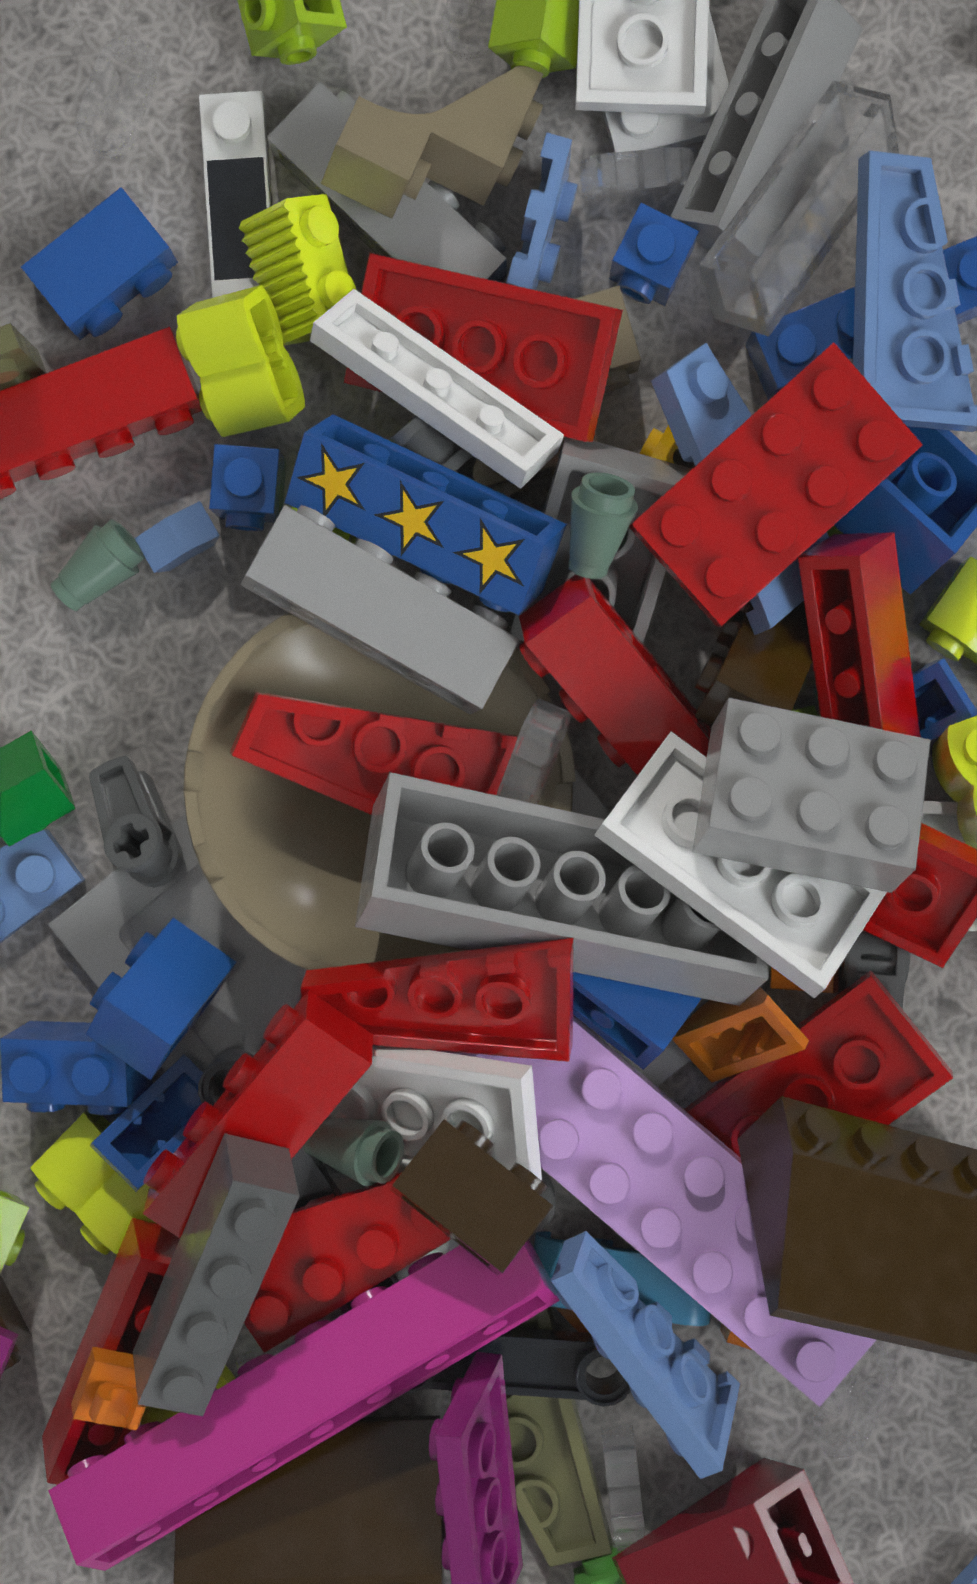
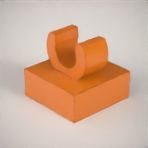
[71,1346,146,1431]

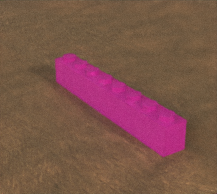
[48,1239,560,1571]

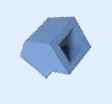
[135,501,220,573]

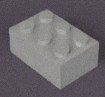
[510,437,691,643]
[692,698,931,893]

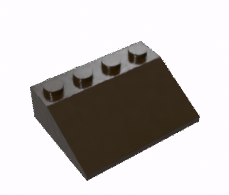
[737,1096,977,1362]
[173,1415,445,1584]

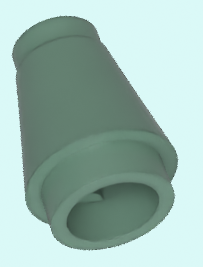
[568,472,638,579]
[50,519,145,612]
[302,1117,404,1186]

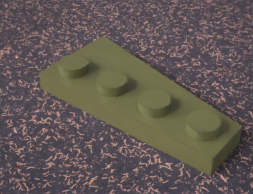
[506,1307,613,1567]

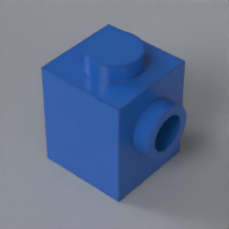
[609,203,699,306]
[209,444,287,531]

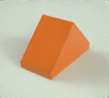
[672,987,809,1083]

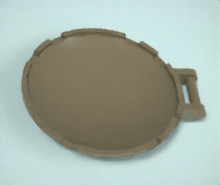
[183,613,576,970]

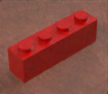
[0,326,202,499]
[798,533,921,738]
[518,574,711,776]
[143,991,373,1238]
[42,1218,180,1485]

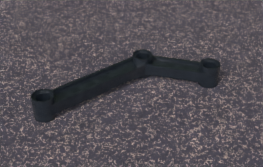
[198,1049,631,1407]

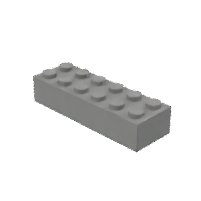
[355,772,769,1006]

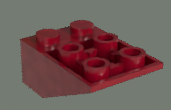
[612,1458,854,1584]

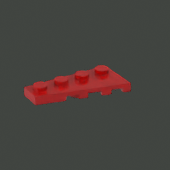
[230,692,525,815]
[301,938,574,1062]
[244,1172,451,1353]

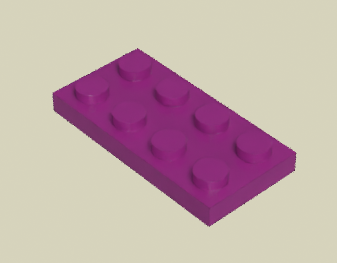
[429,1352,523,1584]

